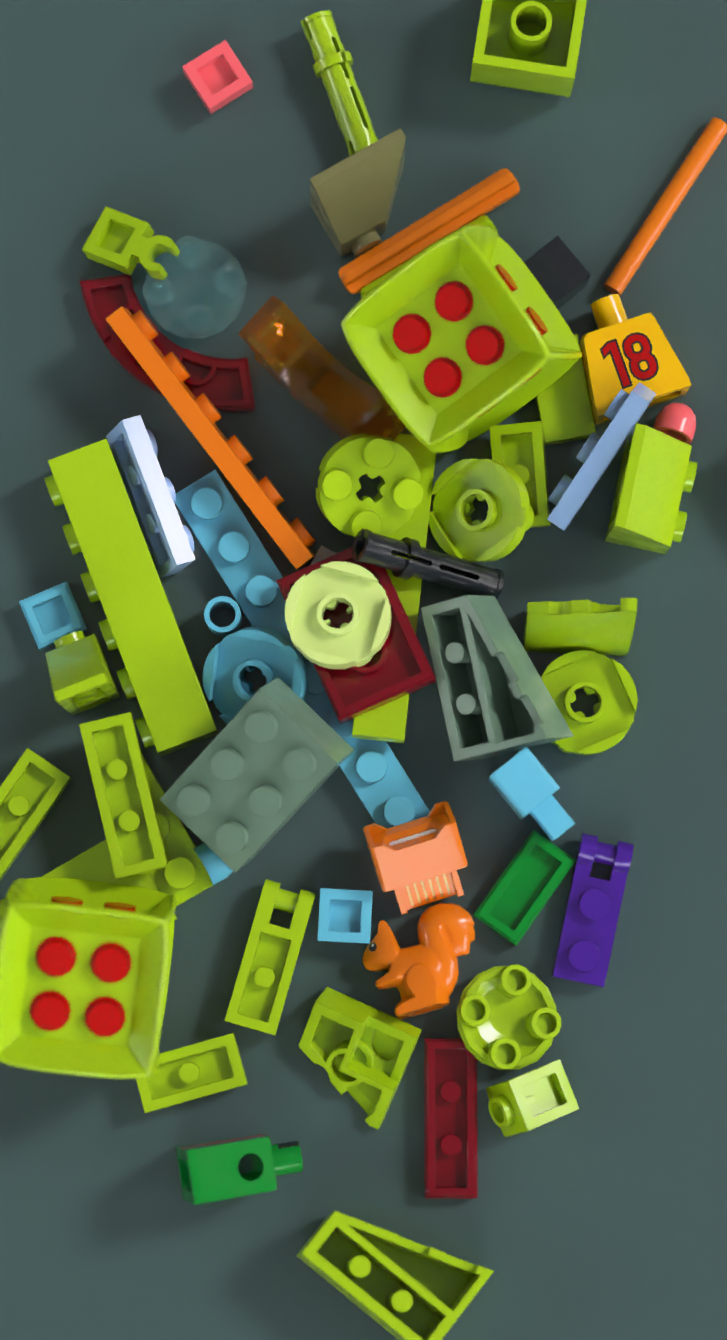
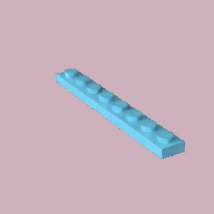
[176,470,430,828]

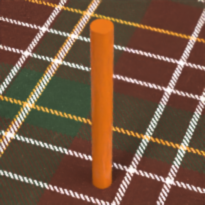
[603,117,727,296]

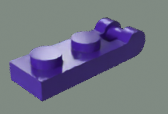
[551,833,634,987]

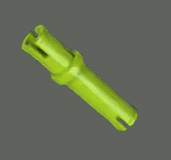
[300,10,378,156]

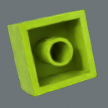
[470,0,587,97]

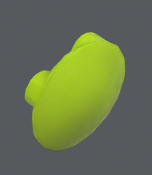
[457,965,561,1070]

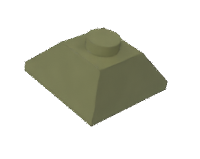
[309,128,406,258]

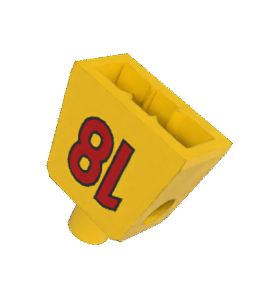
[579,294,691,425]

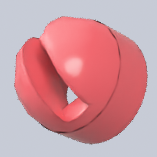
[653,403,696,445]

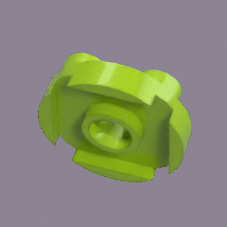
[316,434,423,537]
[429,459,534,563]
[541,650,638,755]

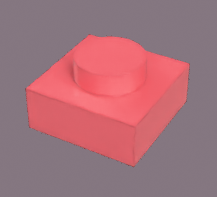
[182,40,253,114]

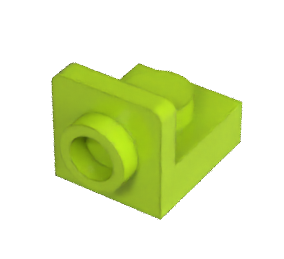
[486,1059,579,1137]

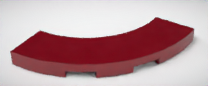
[80,274,256,413]

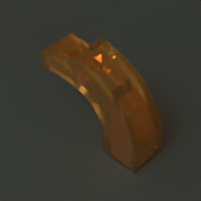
[238,295,406,440]

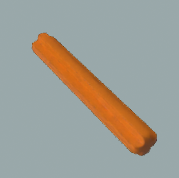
[338,168,520,295]

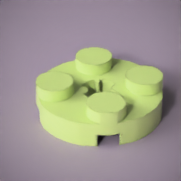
[285,561,392,669]

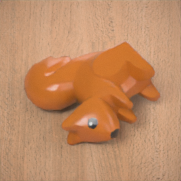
[362,903,475,1020]

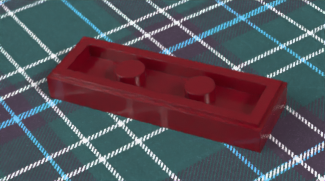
[424,1038,478,1198]

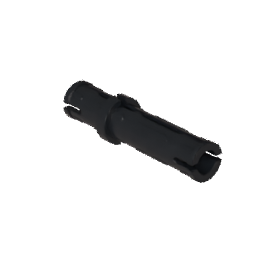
[352,529,505,599]

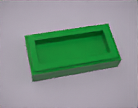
[473,830,576,946]

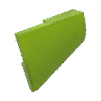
[523,598,637,656]
[299,987,422,1130]

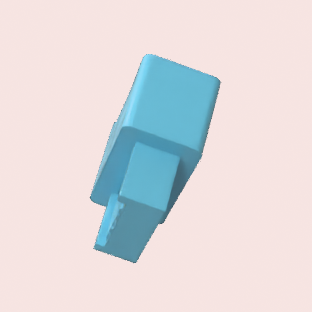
[488,746,575,841]

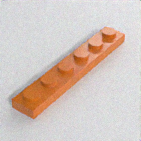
[106,306,317,569]

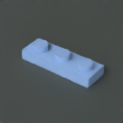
[547,382,657,531]
[106,415,195,579]

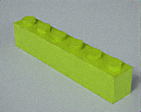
[44,439,219,756]

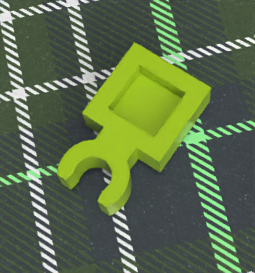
[82,206,180,280]

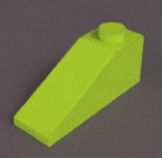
[45,631,121,716]

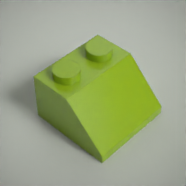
[605,423,697,554]

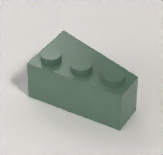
[421,595,574,762]

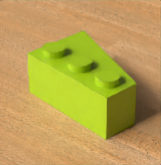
[296,1211,494,1340]

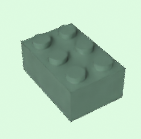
[159,677,354,873]

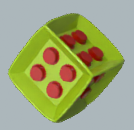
[340,224,582,453]
[0,877,177,1079]

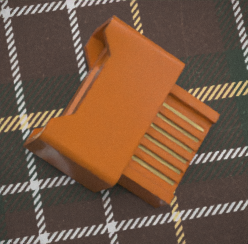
[363,801,468,915]

